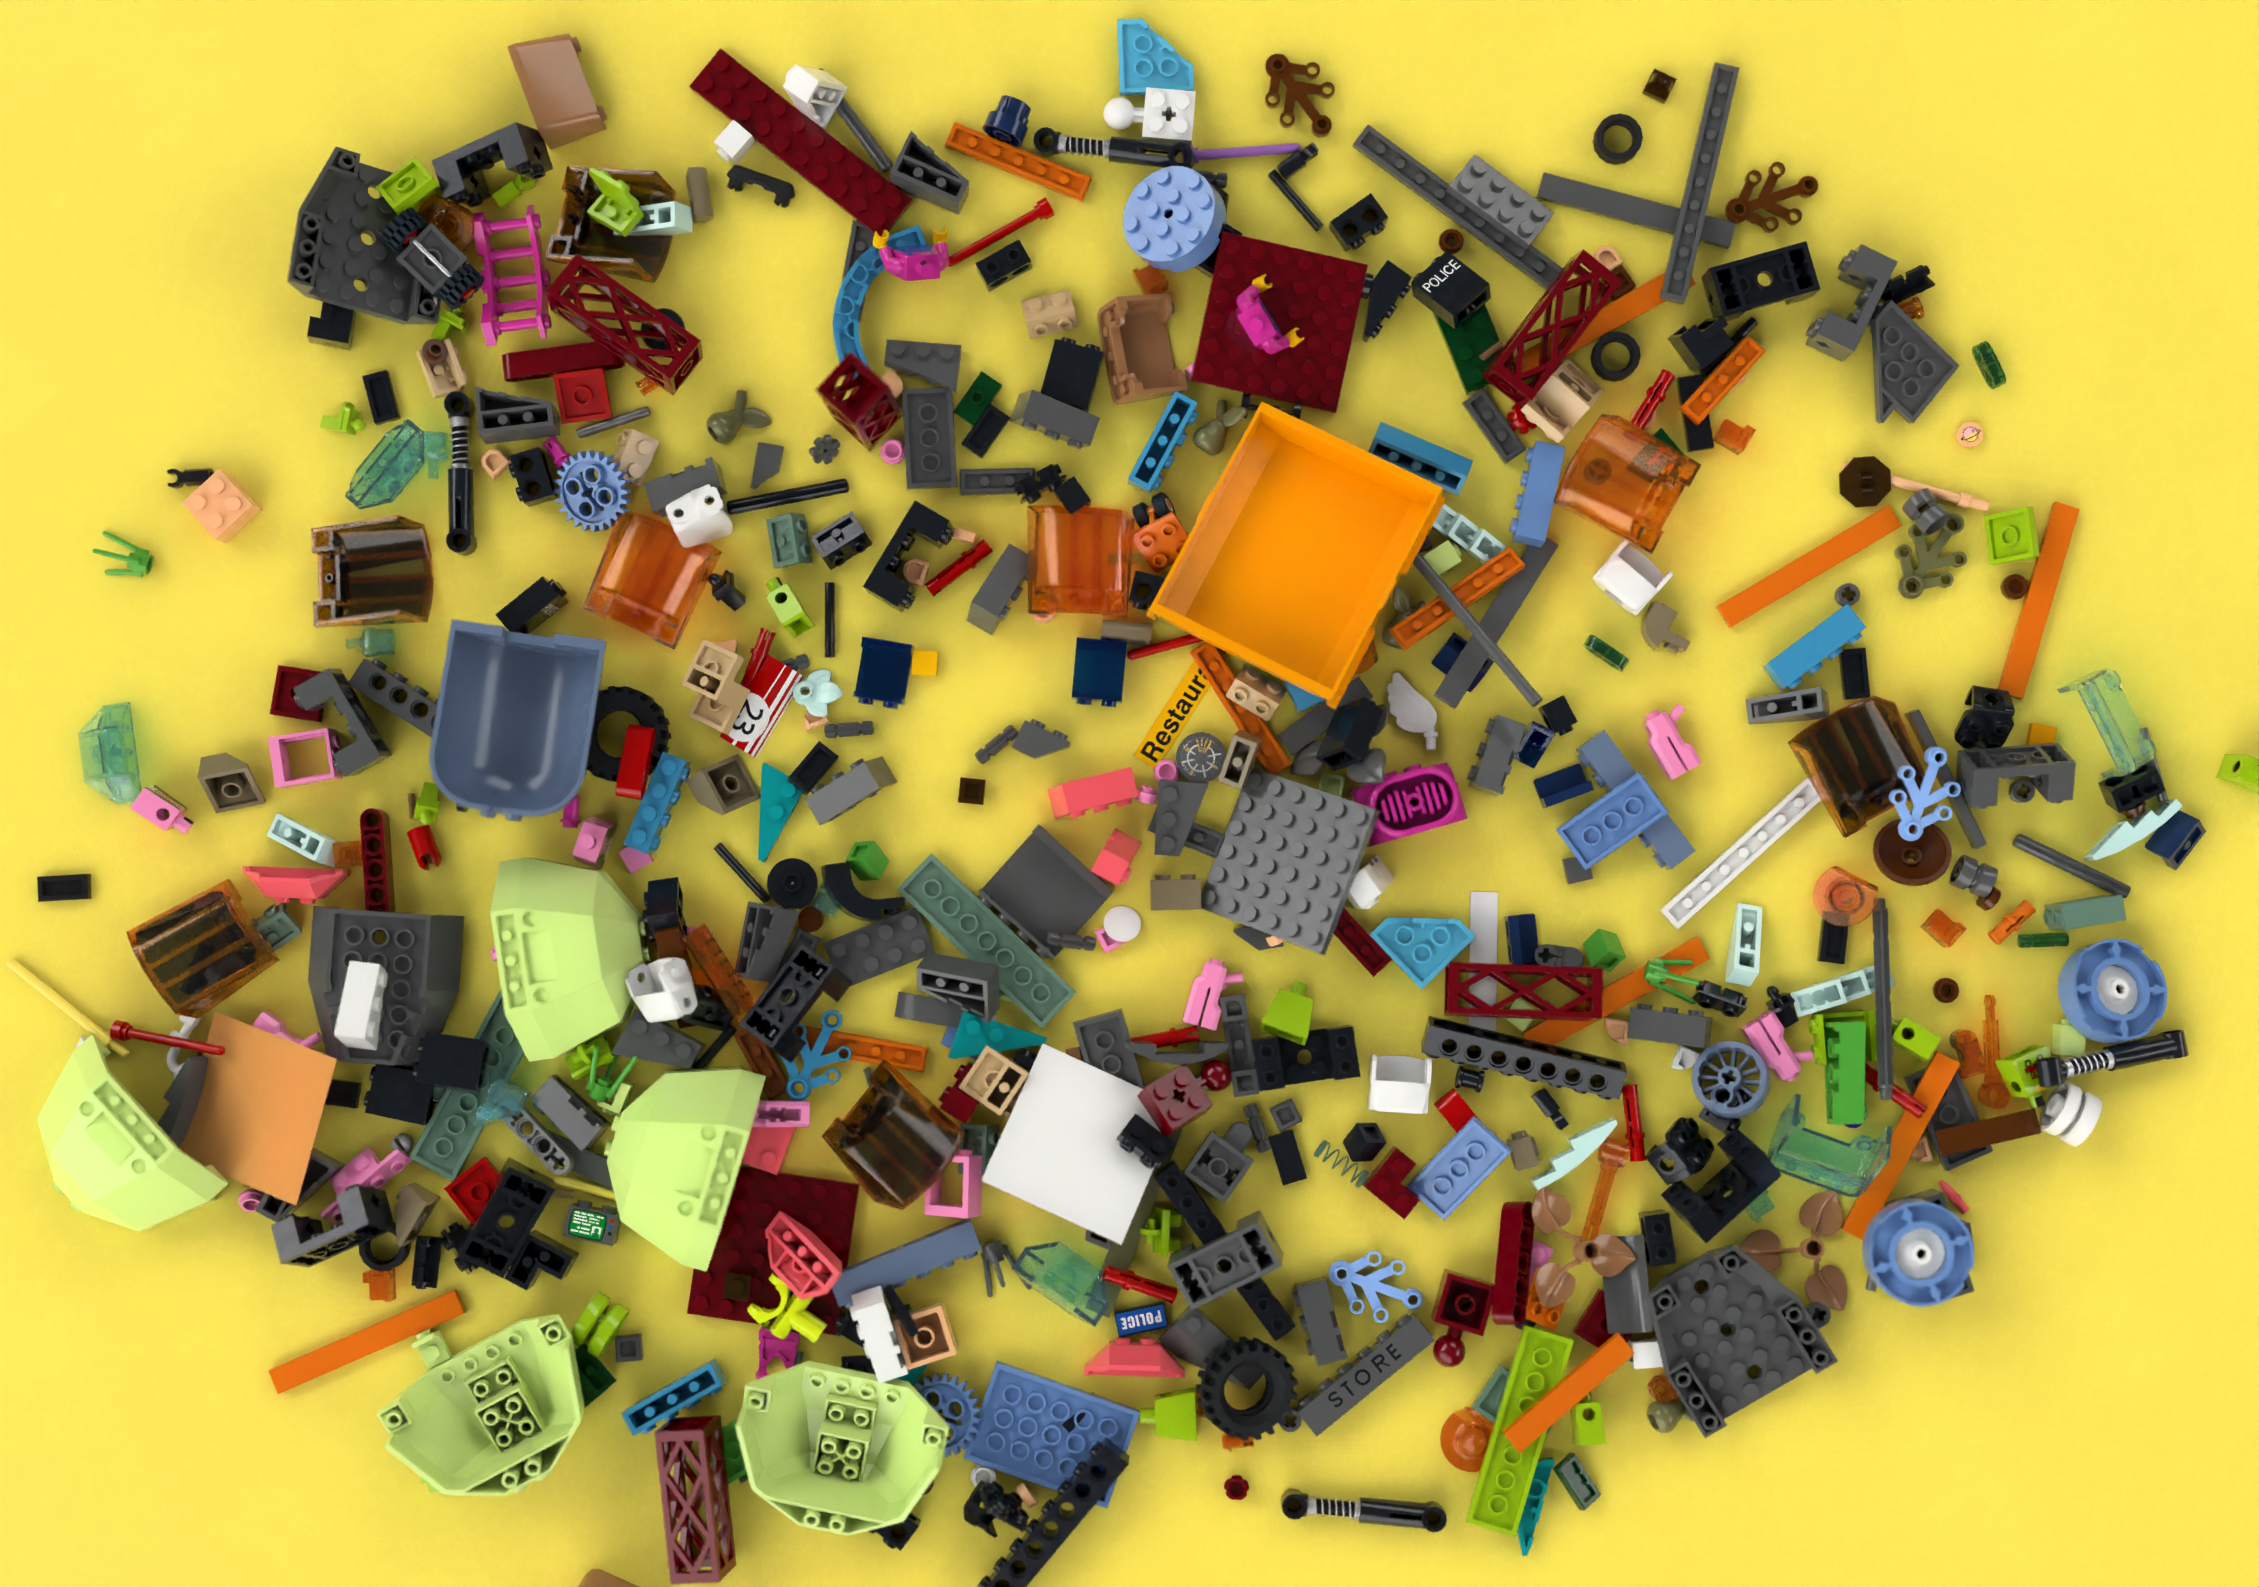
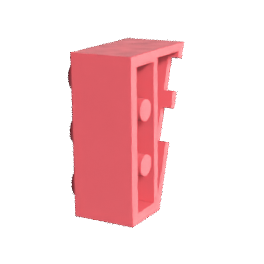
[1048,767,1139,819]
[1091,828,1142,886]
[741,1127,797,1175]

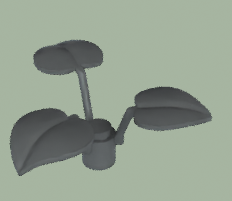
[1291,704,1389,783]

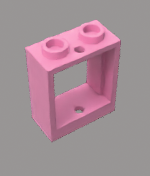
[268,728,342,788]
[924,1148,982,1218]

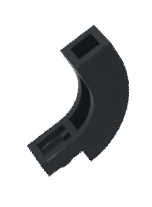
[821,862,905,922]

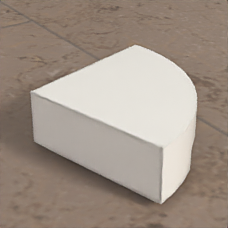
[1670,1045,1701,1070]

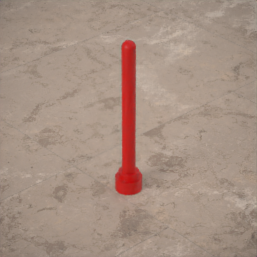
[948,197,1055,267]
[1127,634,1203,660]
[110,1020,225,1056]

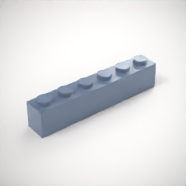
[1576,730,1695,869]
[832,1218,982,1308]

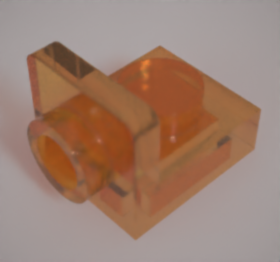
[333,841,363,868]

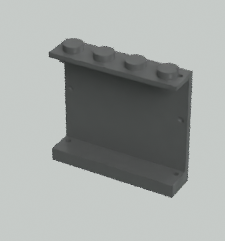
[978,824,1113,959]

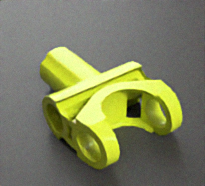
[747,1273,828,1343]

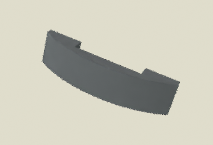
[894,992,997,1028]
[1220,994,1259,1097]
[1125,1041,1229,1064]

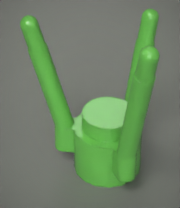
[92,531,153,577]
[1644,957,1700,1004]
[586,1047,638,1102]

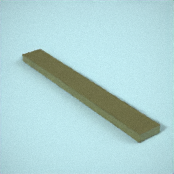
[1086,1129,1182,1318]

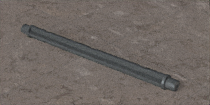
[1872,898,1894,1100]

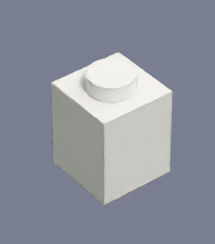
[714,119,756,164]
[1628,1337,1663,1369]

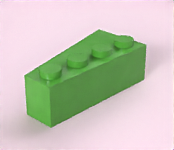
[1824,1022,1867,1125]

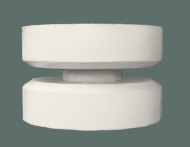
[2039,1081,2102,1147]

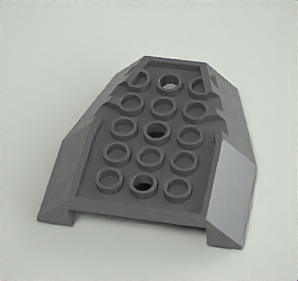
[287,147,444,324]
[308,906,464,1065]
[1647,1244,1838,1438]

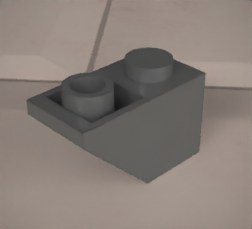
[1012,718,1071,759]

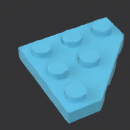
[1117,19,1194,96]
[1369,917,1475,989]

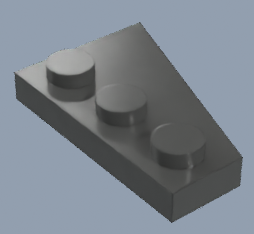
[884,339,962,393]
[1154,779,1209,856]

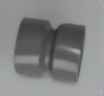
[1902,488,1951,536]
[1949,855,1998,898]

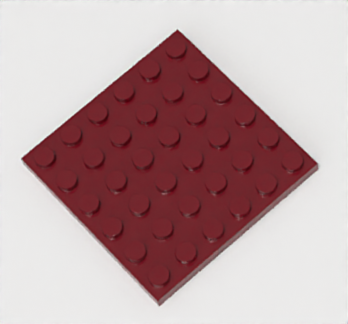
[1190,231,1368,413]
[687,1166,860,1336]

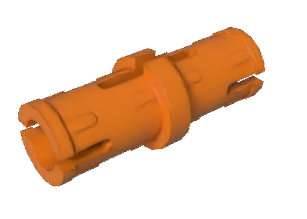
[1987,900,2036,945]

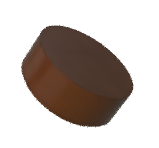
[2000,574,2028,600]
[1976,887,2001,911]
[798,907,824,932]

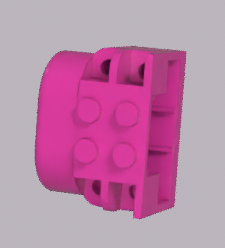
[1351,762,1468,847]

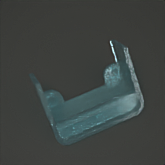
[2058,668,2156,778]
[1767,1093,1892,1197]

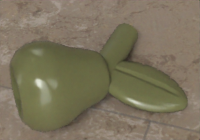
[707,390,771,444]
[1193,400,1248,456]
[1382,585,1426,650]
[1647,1396,1695,1433]

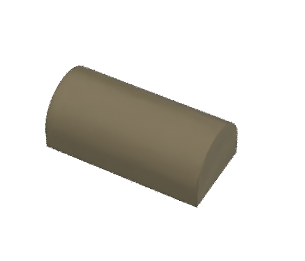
[686,167,714,223]
[1101,619,1153,646]

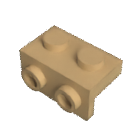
[1021,290,1078,339]
[416,339,468,399]
[612,428,660,487]
[1226,664,1287,721]

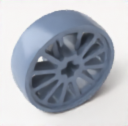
[1692,1041,1771,1118]

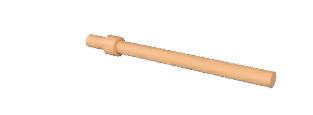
[1841,462,1990,511]

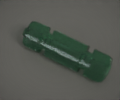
[2017,933,2069,948]

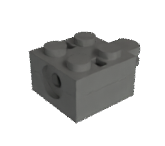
[1182,1122,1254,1203]

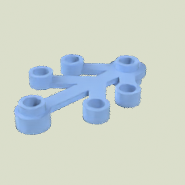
[1889,746,1961,841]
[1329,1250,1423,1323]

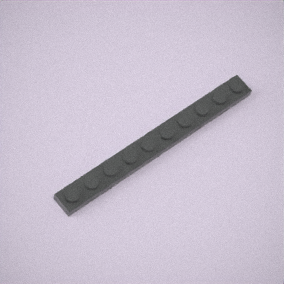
[1659,62,1739,305]
[1352,125,1563,290]

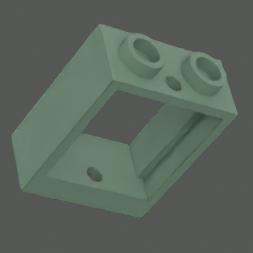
[2043,895,2126,930]

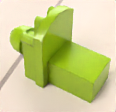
[430,305,471,342]
[320,402,366,435]
[413,782,441,825]

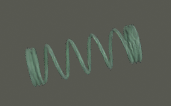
[1314,1140,1369,1188]

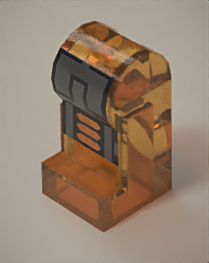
[1949,1029,1988,1079]

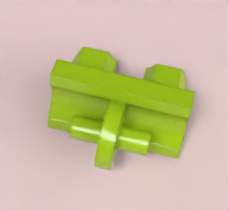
[564,1035,615,1081]
[1140,1207,1182,1256]

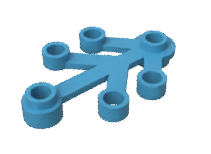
[780,1010,852,1101]

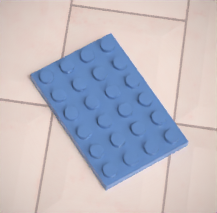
[964,1361,1140,1508]

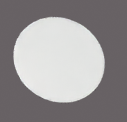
[1104,906,1141,942]

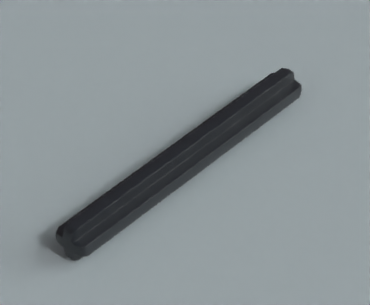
[726,478,849,515]

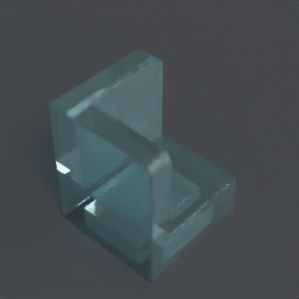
[1745,1189,1775,1223]

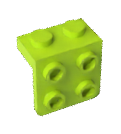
[587,167,644,238]

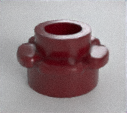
[1224,1475,1249,1500]

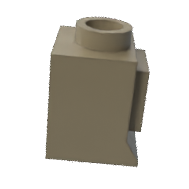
[1506,1130,1542,1171]

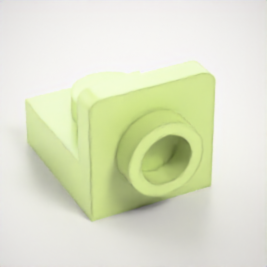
[596,1081,635,1116]
[410,1329,452,1369]

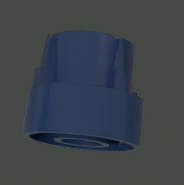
[983,95,1031,147]

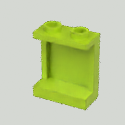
[1809,1010,1877,1065]

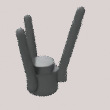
[980,1240,1031,1297]

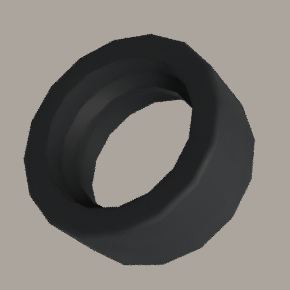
[1593,113,1643,165]
[1590,331,1641,382]
[359,1223,411,1271]

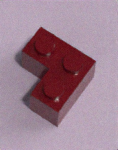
[939,1062,979,1124]
[1362,1145,1420,1219]

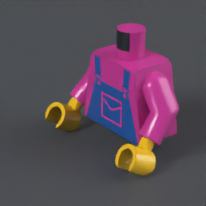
[872,226,949,281]
[1236,274,1305,354]

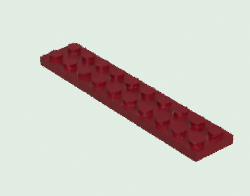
[689,48,913,237]

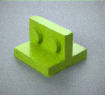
[376,157,443,216]
[1984,507,2040,565]

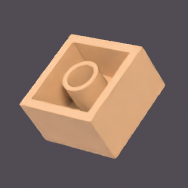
[182,469,262,543]
[892,1301,958,1370]

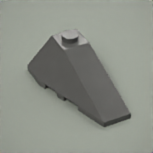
[1158,1306,1264,1390]

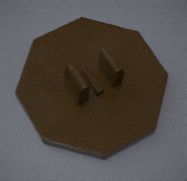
[1839,456,1891,508]

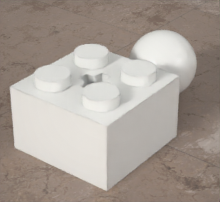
[1103,87,1196,146]

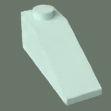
[614,201,693,236]
[266,813,347,868]
[1725,903,1763,987]

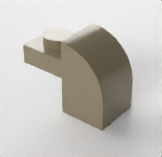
[1641,600,1690,654]

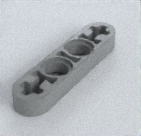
[498,1099,574,1175]

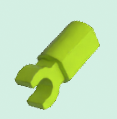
[491,173,536,208]

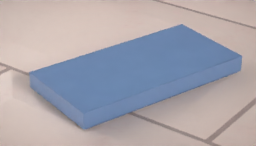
[1556,771,1669,871]
[1407,1116,1512,1220]

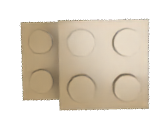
[1521,358,1604,444]
[681,639,751,735]
[958,1045,1030,1118]

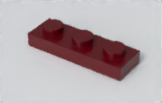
[1333,907,1392,977]

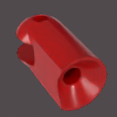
[407,825,441,871]

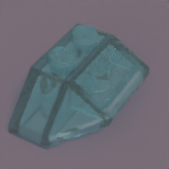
[345,419,424,510]
[78,702,142,804]
[1011,1242,1109,1327]

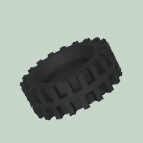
[587,686,671,782]
[1196,1337,1298,1441]

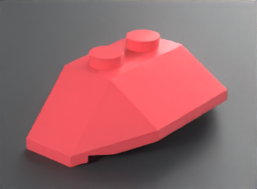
[242,866,350,904]
[765,1211,842,1300]
[1083,1337,1185,1378]

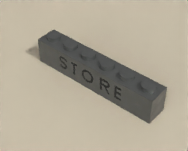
[1296,1313,1435,1436]

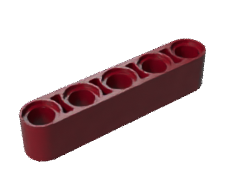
[502,342,626,382]
[360,808,396,931]
[1492,1201,1534,1325]

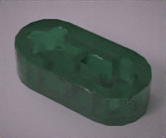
[1972,341,2006,389]
[1583,635,1629,671]

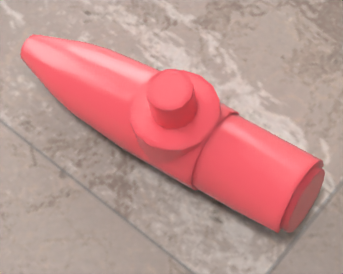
[1939,1180,1969,1214]

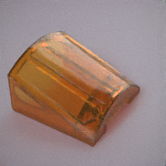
[1554,414,1701,554]
[1027,505,1135,617]
[583,511,722,649]

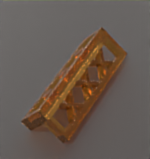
[682,923,756,1023]

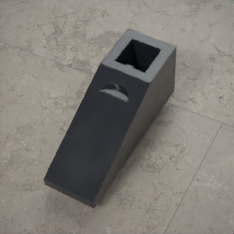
[1362,260,1412,342]

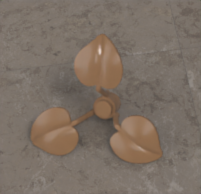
[1531,1187,1636,1307]
[1739,1191,1847,1311]

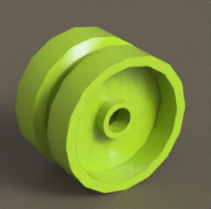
[571,1292,630,1359]

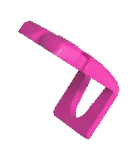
[756,1327,800,1379]

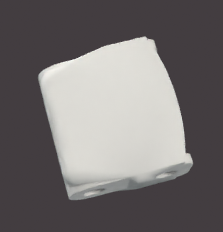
[666,484,733,548]
[1592,536,1673,616]
[624,957,698,1023]
[1368,1054,1432,1114]

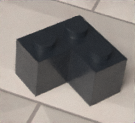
[643,877,688,952]
[504,1230,579,1291]

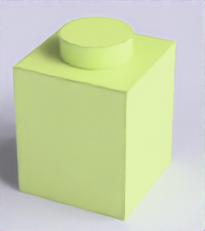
[1423,540,1462,576]
[2051,1019,2086,1056]

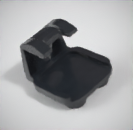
[1954,685,2015,749]
[1645,1117,1714,1185]
[964,1480,1029,1538]

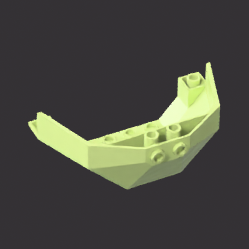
[490,858,652,1062]
[37,1034,229,1231]
[604,1066,766,1272]
[376,1314,585,1496]
[735,1361,949,1535]

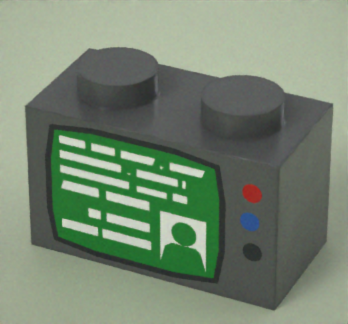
[563,1200,622,1246]

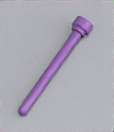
[1182,143,1301,163]

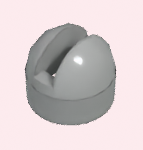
[391,1133,413,1153]

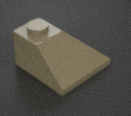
[198,752,266,813]
[686,754,761,815]
[395,1182,440,1247]

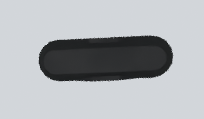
[727,165,795,208]

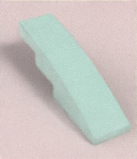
[1432,504,1507,564]
[2083,799,2183,861]
[1790,965,1895,1017]
[1530,1117,1618,1190]

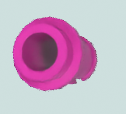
[542,436,571,469]
[560,797,581,828]

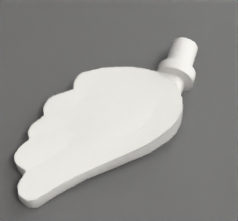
[1387,673,1438,750]

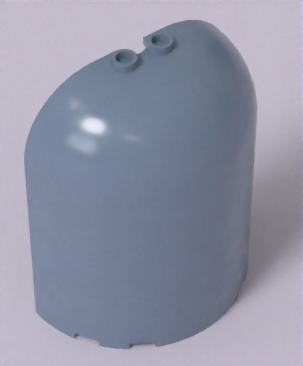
[429,619,607,822]

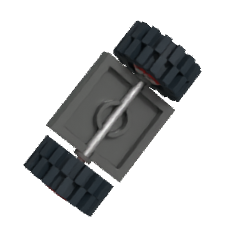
[380,207,485,310]

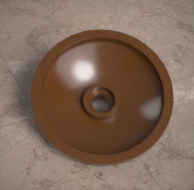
[1873,819,1952,886]

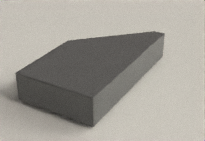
[751,442,784,489]
[1233,927,1284,950]

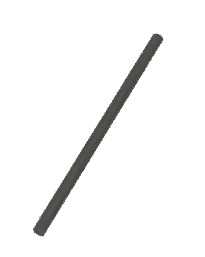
[1413,552,1543,707]

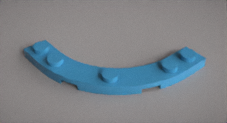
[832,225,927,379]

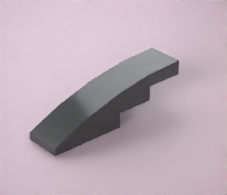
[158,1056,208,1147]

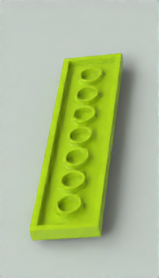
[1465,1324,1574,1537]

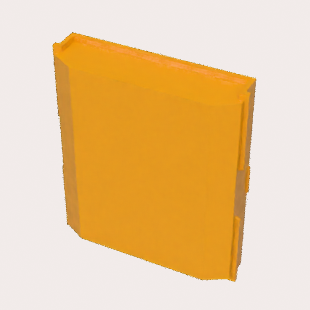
[1146,402,1447,710]

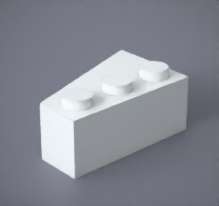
[783,64,849,130]
[1347,855,1395,909]
[334,961,388,1050]
[849,1285,908,1383]

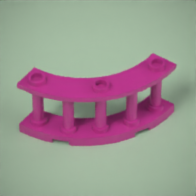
[471,205,552,346]

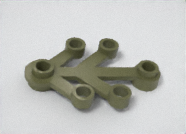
[1894,514,1967,599]

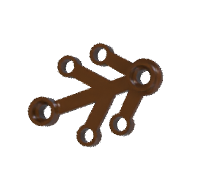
[1265,54,1335,138]
[1725,162,1818,233]

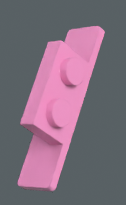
[320,1147,412,1224]

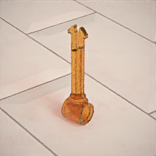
[1977,995,2010,1109]
[1577,1137,1630,1241]

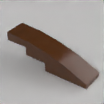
[654,926,696,1029]
[1934,1108,2042,1156]

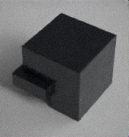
[307,302,357,350]
[1668,316,1734,370]

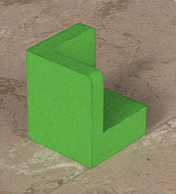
[845,841,889,881]
[1583,928,1626,972]

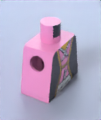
[130,785,194,834]
[572,816,617,869]

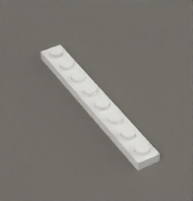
[1659,777,1826,929]

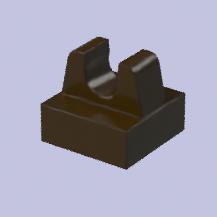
[1642,68,1677,104]

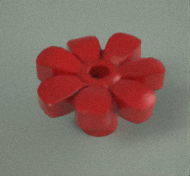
[1507,403,1537,434]

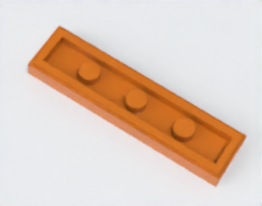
[1679,335,1766,426]

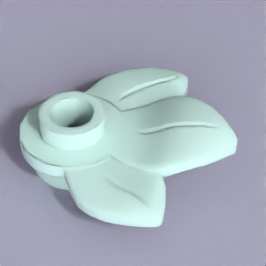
[793,670,843,717]

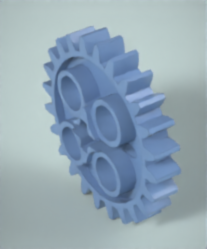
[554,450,633,532]
[915,1373,983,1457]

